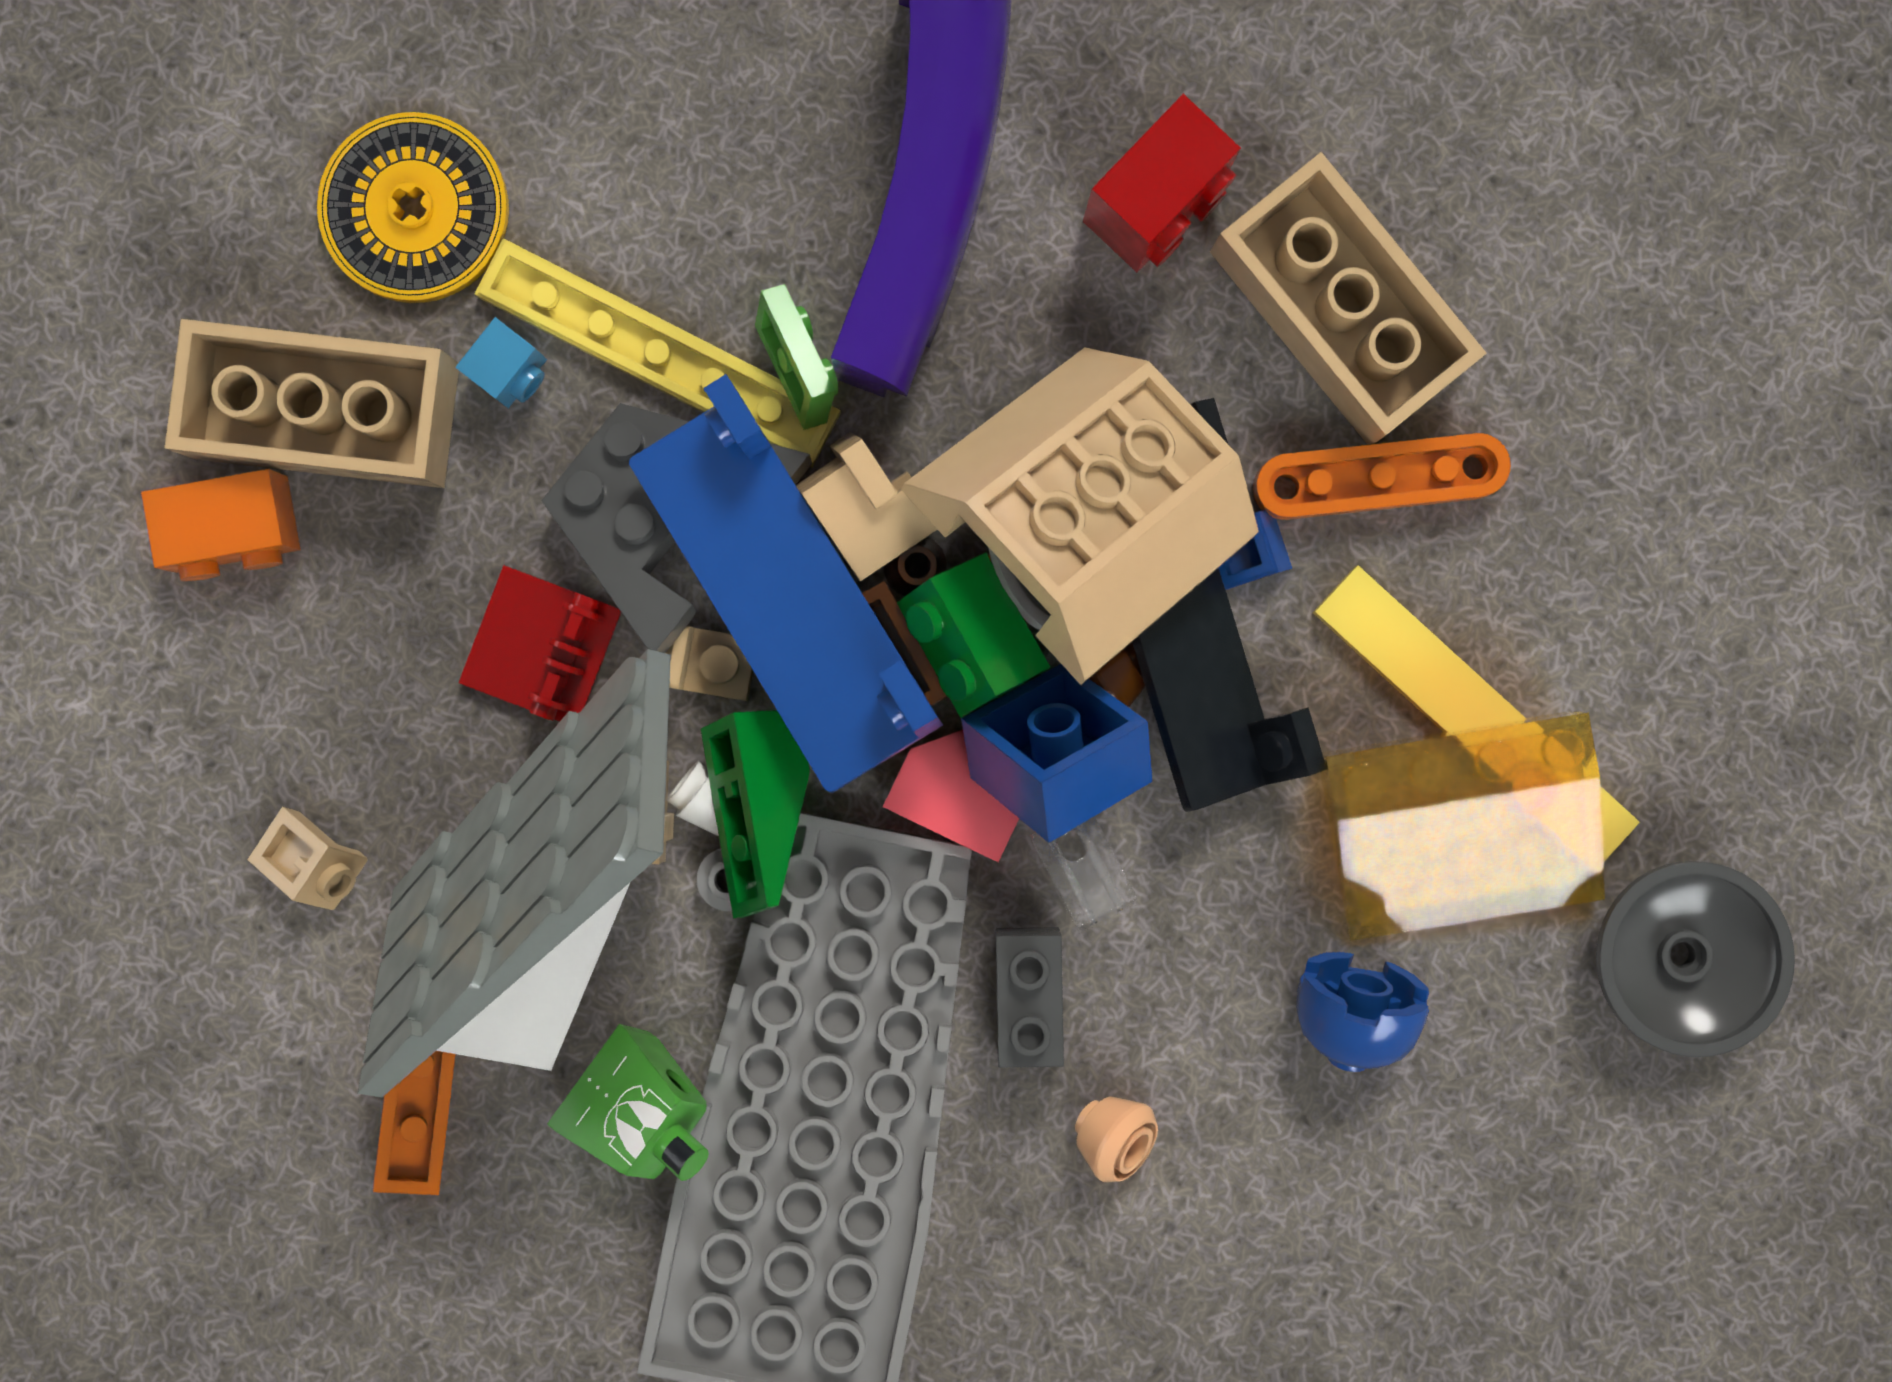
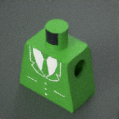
[547,1024,709,1181]

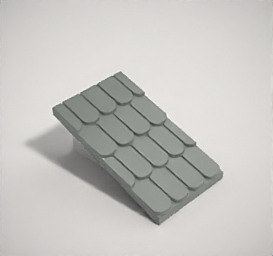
[357,649,671,1098]

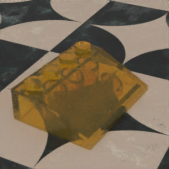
[1320,711,1605,941]

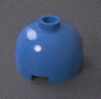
[1296,952,1429,1072]

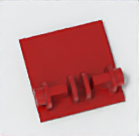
[458,565,621,722]

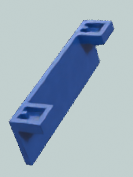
[629,374,943,793]

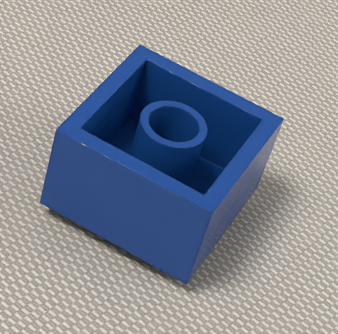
[961,664,1153,843]

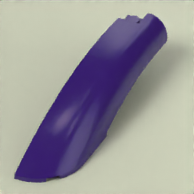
[831,0,1011,397]

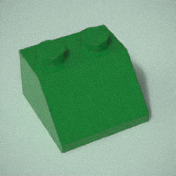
[897,553,1050,718]

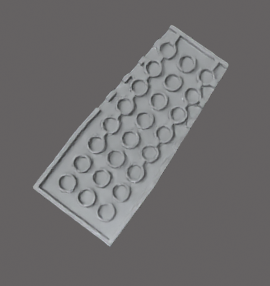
[637,812,972,1382]

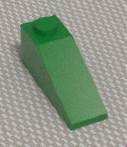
[700,710,810,919]

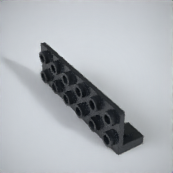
[1132,398,1327,812]

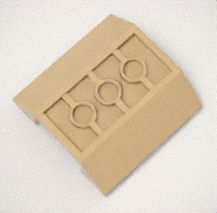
[901,347,1259,685]

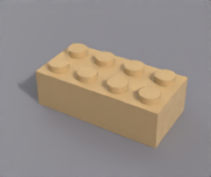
[1210,152,1487,445]
[165,319,459,488]

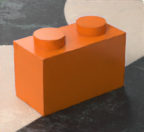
[141,469,301,581]

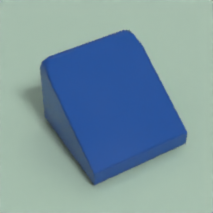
[1219,510,1292,590]

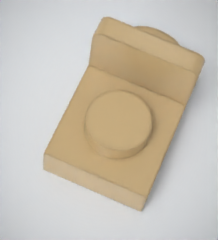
[666,625,753,701]
[247,806,368,910]

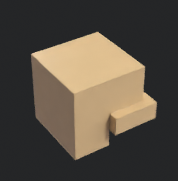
[796,432,938,582]

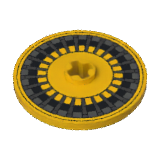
[317,112,509,303]

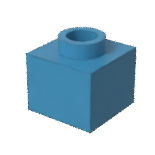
[455,317,547,409]

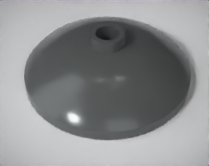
[1596,861,1795,1057]

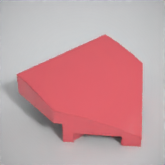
[882,729,1019,862]

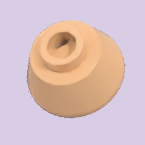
[1075,1096,1158,1182]

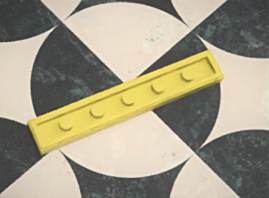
[474,238,841,468]
[1313,565,1640,869]

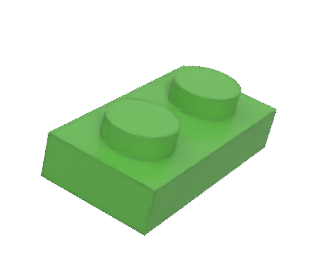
[755,284,838,430]

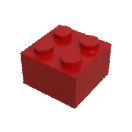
[1083,93,1241,273]

